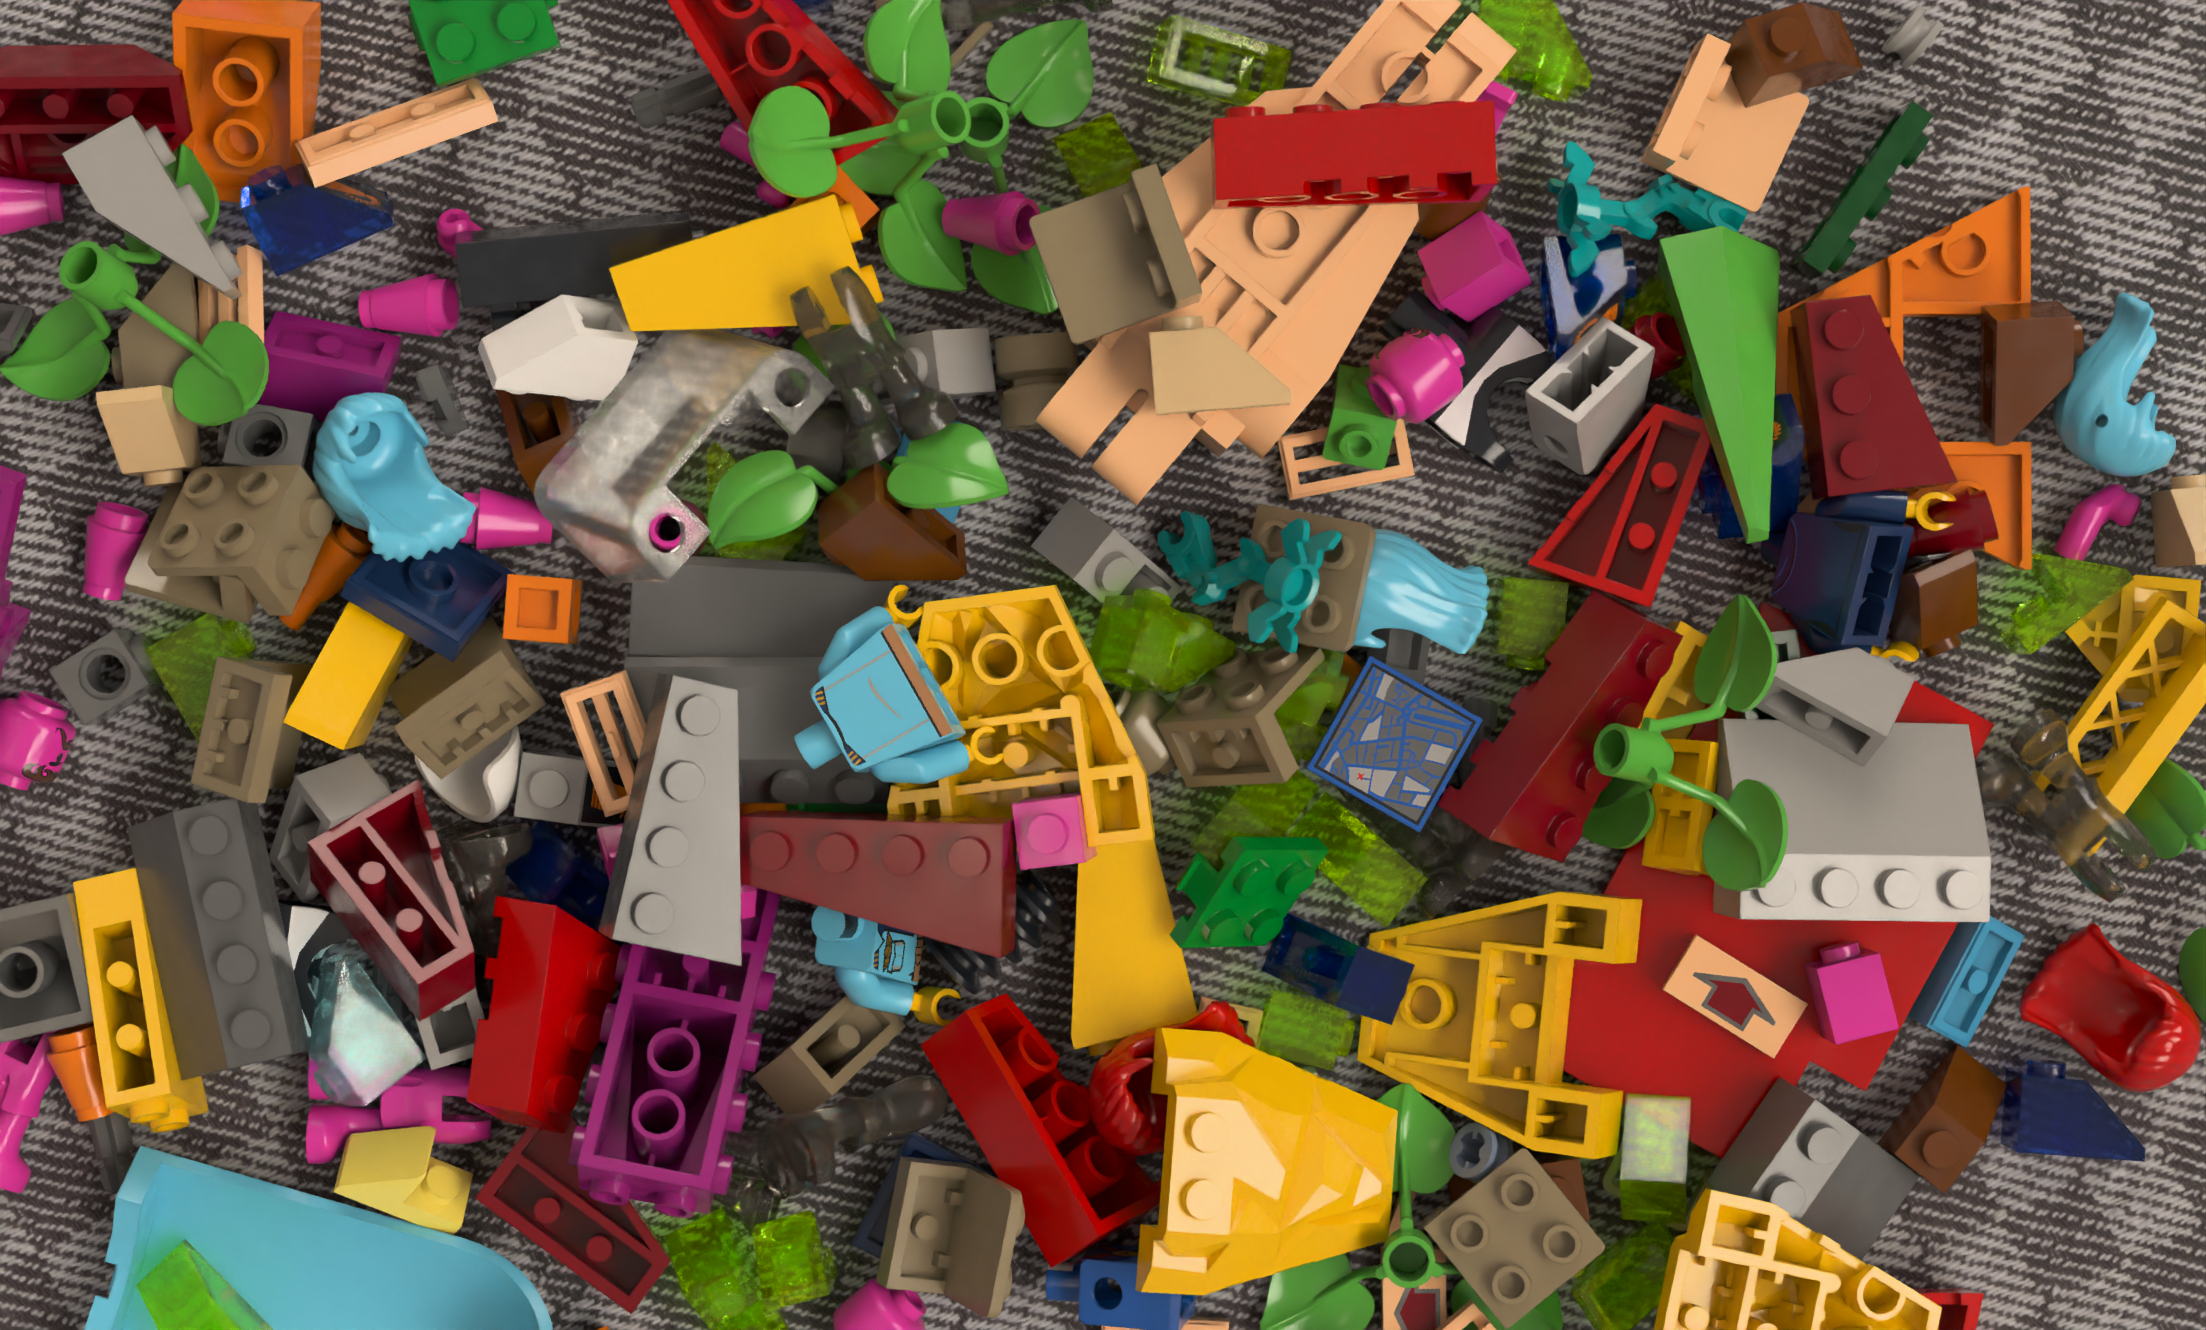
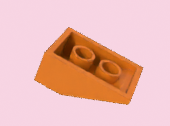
[172,0,321,210]

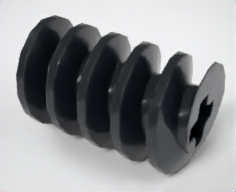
[922,869,1064,994]

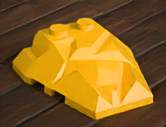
[887,585,1155,852]
[1135,1027,1398,1295]
[1654,1188,1942,1330]

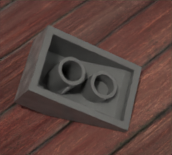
[1706,1077,1919,1260]

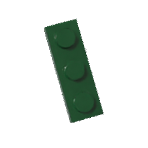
[1790,101,1934,280]

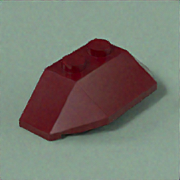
[0,44,193,185]

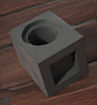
[217,404,321,480]
[49,629,165,725]

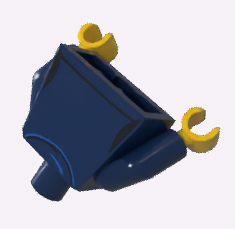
[1760,490,1956,675]

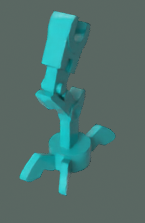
[1546,141,1749,278]
[1158,510,1342,654]

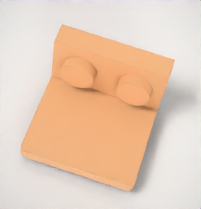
[1640,33,1809,213]

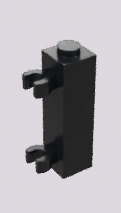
[455,210,704,332]

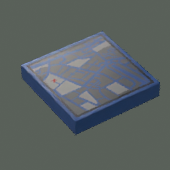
[1305,656,1483,833]

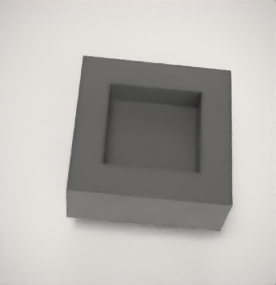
[1367,628,1430,684]

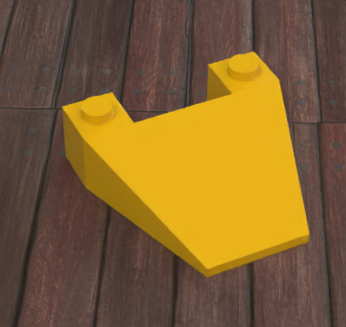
[1357,892,1643,1159]

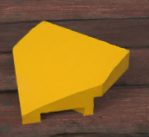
[2065,575,2201,703]

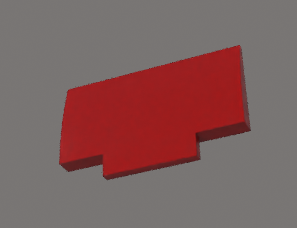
[1563,601,1995,1158]

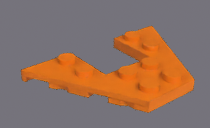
[1774,186,2032,570]

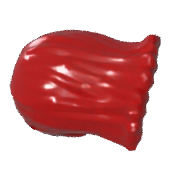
[2019,923,2202,1092]
[1089,1001,1255,1156]

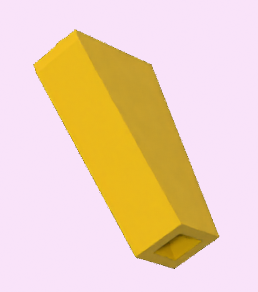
[609,193,884,331]
[1071,839,1198,1056]
[73,868,209,1132]

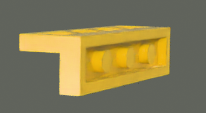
[2011,595,2206,861]

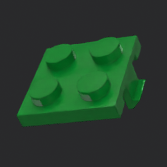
[407,0,561,88]
[1170,837,1329,948]

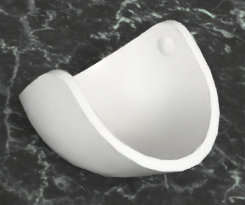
[415,726,523,823]

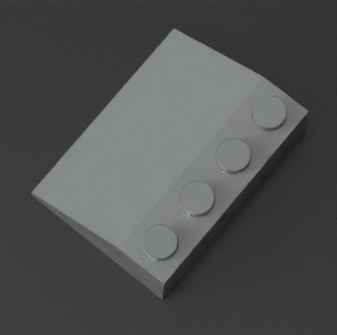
[1713,718,1991,922]

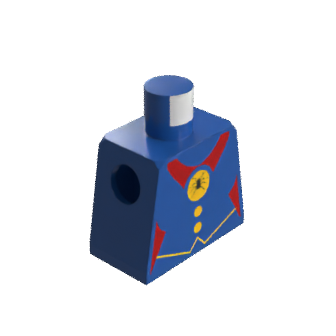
[1046,1244,1196,1330]

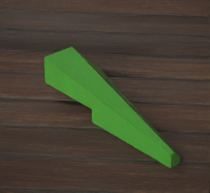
[1657,226,1780,544]

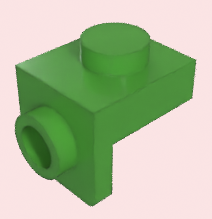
[1322,364,1397,470]

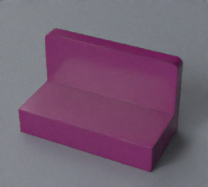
[258,310,401,422]

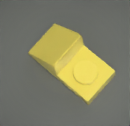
[334,1126,473,1235]

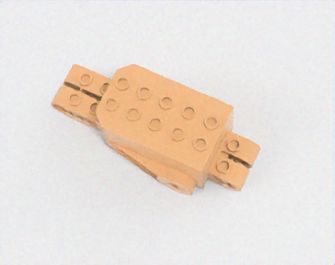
[1036,0,1517,506]

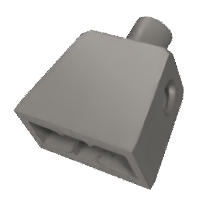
[1525,317,1655,475]

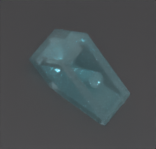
[308,954,426,1106]

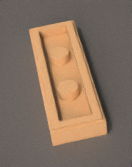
[295,78,498,188]

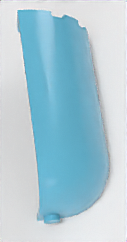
[84,1145,553,1330]

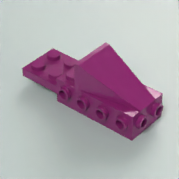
[569,888,782,1218]

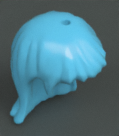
[2053,292,2176,477]
[313,392,476,562]
[1353,529,1490,654]

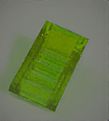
[1147,14,1292,106]

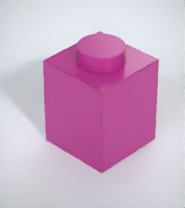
[1417,211,1532,323]
[1012,791,1097,870]
[1804,941,1899,1045]

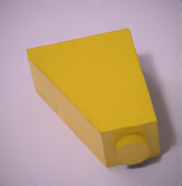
[283,601,414,750]

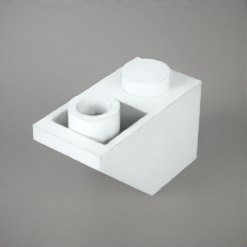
[478,294,638,402]

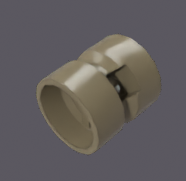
[994,332,1078,431]

